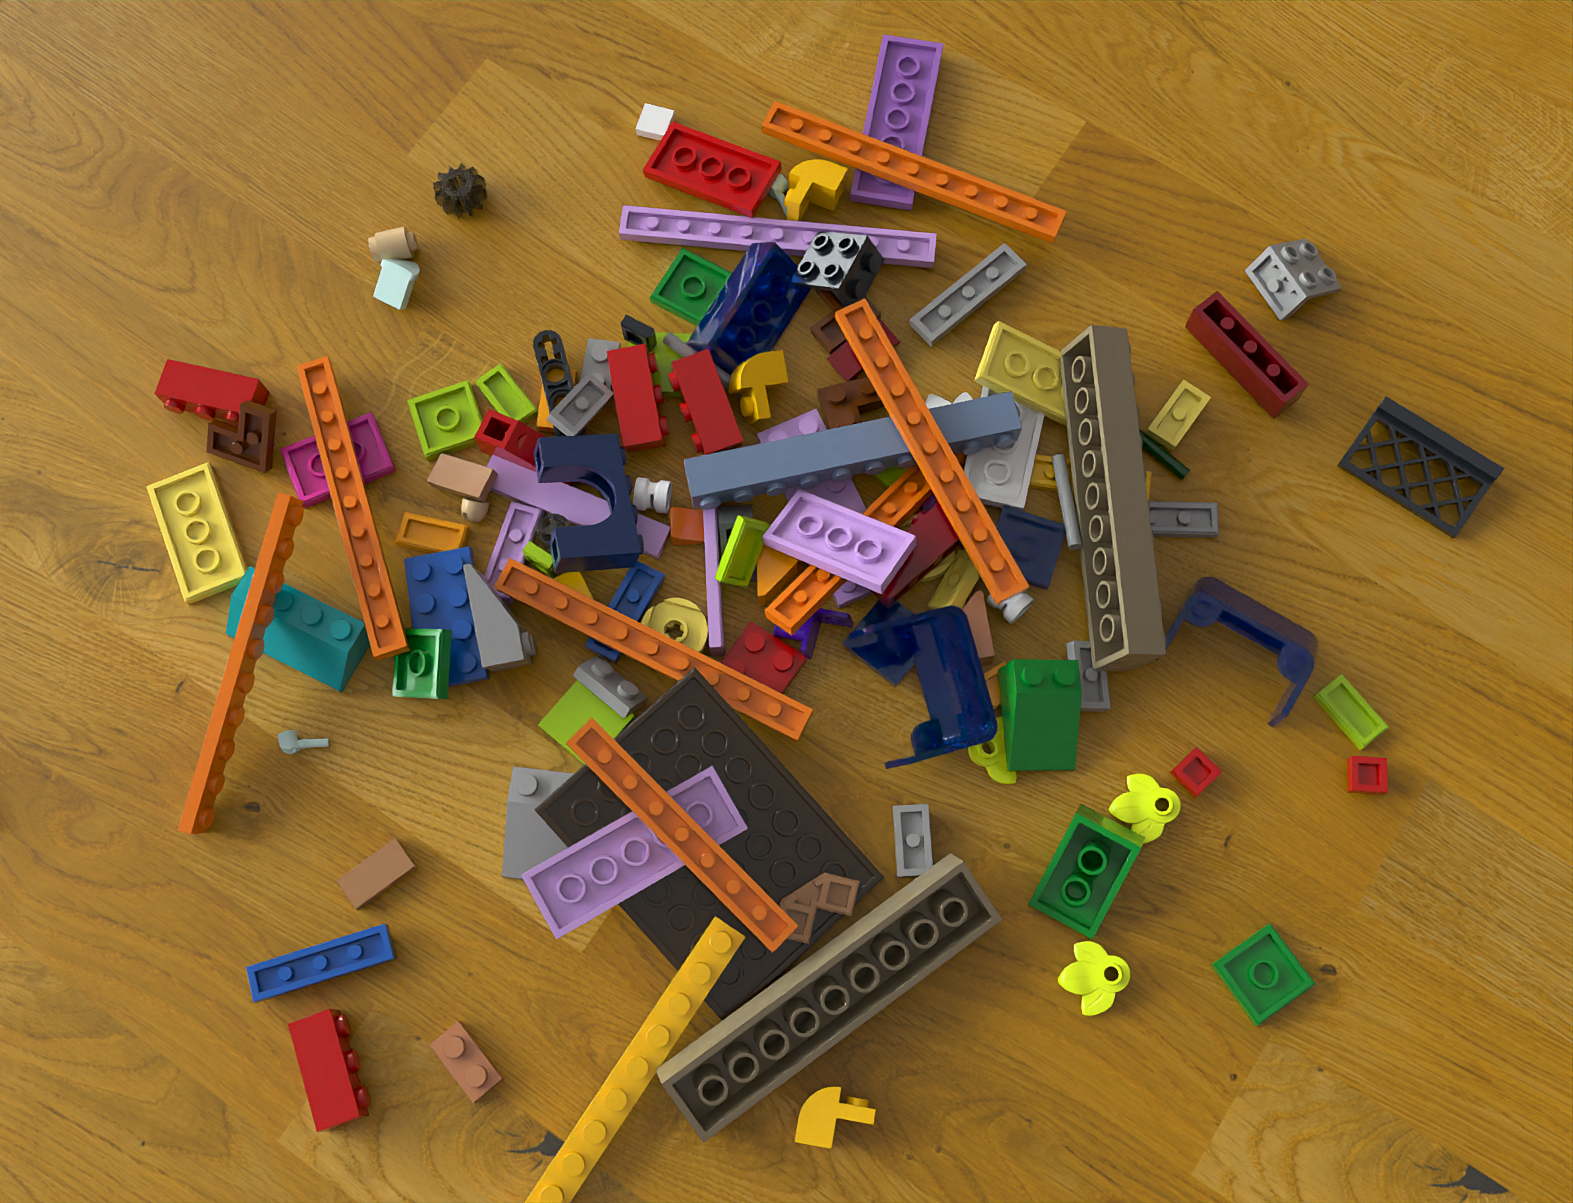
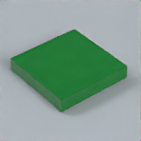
[650,248,737,330]
[392,628,452,699]
[1210,923,1315,1026]

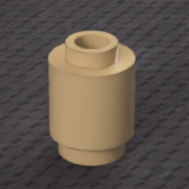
[368,226,418,263]

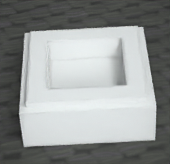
[636,103,675,141]

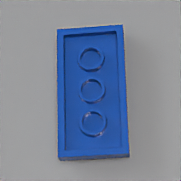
[404,546,490,687]

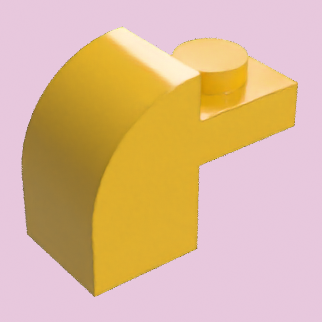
[784,159,848,221]
[728,350,789,425]
[795,1087,876,1149]

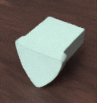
[373,259,420,310]

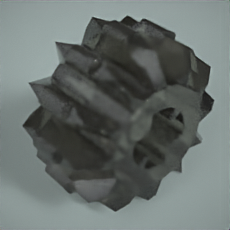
[433,162,488,219]

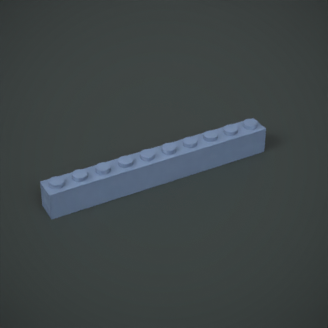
[684,391,1022,510]

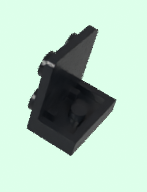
[791,231,885,308]

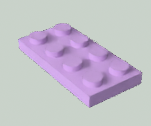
[762,489,917,594]

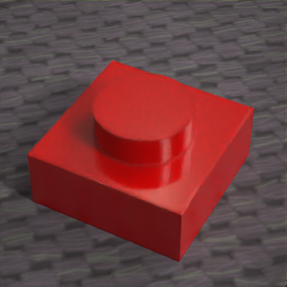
[1170,747,1222,798]
[1347,755,1388,795]

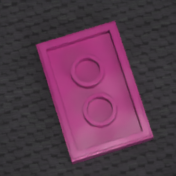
[280,412,396,509]

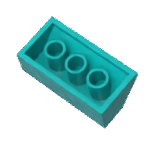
[225,566,370,693]

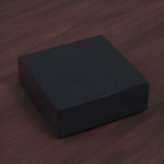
[620,314,657,352]

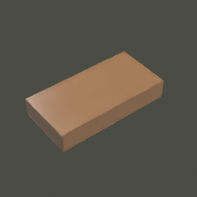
[426,453,498,503]
[336,838,417,910]

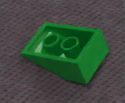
[998,659,1082,772]
[1028,804,1145,939]

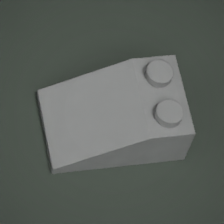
[463,564,537,672]
[502,767,574,880]

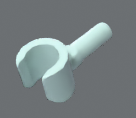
[768,174,788,217]
[277,730,329,754]

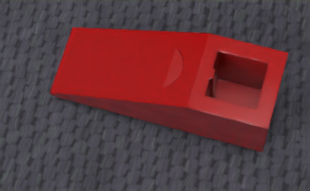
[474,409,573,486]

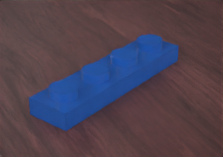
[246,924,397,1003]

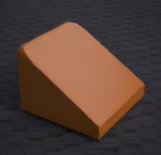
[670,507,705,546]

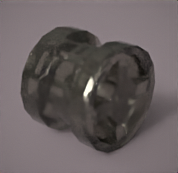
[537,514,570,552]

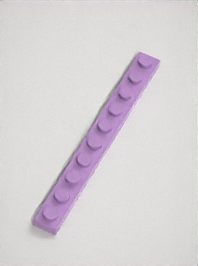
[619,205,937,268]

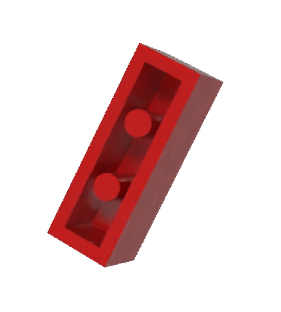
[606,344,670,453]
[668,349,743,455]
[154,359,270,427]
[288,1009,371,1132]

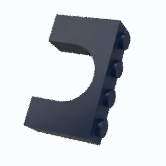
[533,434,644,573]

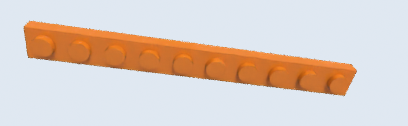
[762,101,1067,244]
[835,298,1030,605]
[297,356,410,661]
[178,492,304,834]
[493,558,814,742]

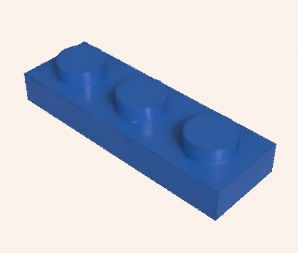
[585,560,665,664]

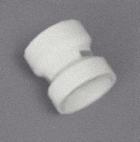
[633,477,672,514]
[986,593,1034,624]

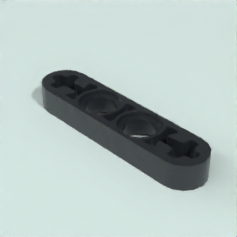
[533,330,586,437]

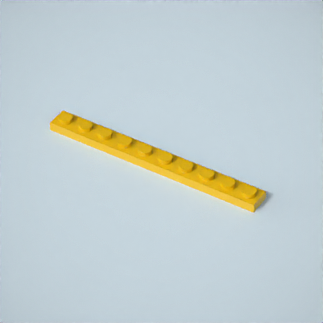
[524,916,745,1203]

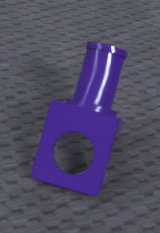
[773,608,854,660]

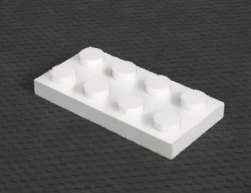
[963,386,1044,513]

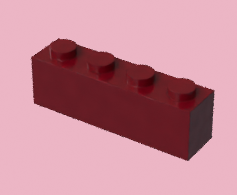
[1185,291,1309,419]
[869,499,990,609]

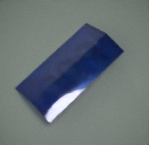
[686,242,811,375]

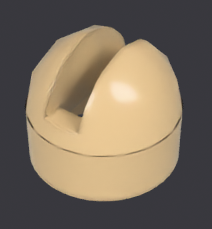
[461,497,489,523]

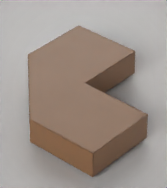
[779,873,860,944]

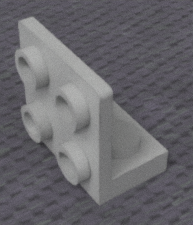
[1245,239,1341,321]

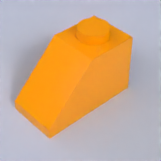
[757,545,801,606]

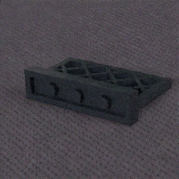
[1337,396,1504,538]

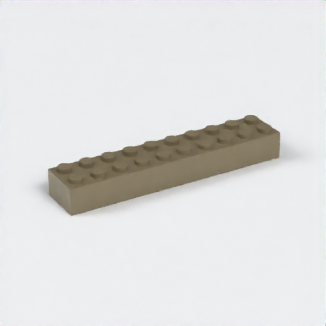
[1059,325,1166,671]
[656,853,1002,1143]

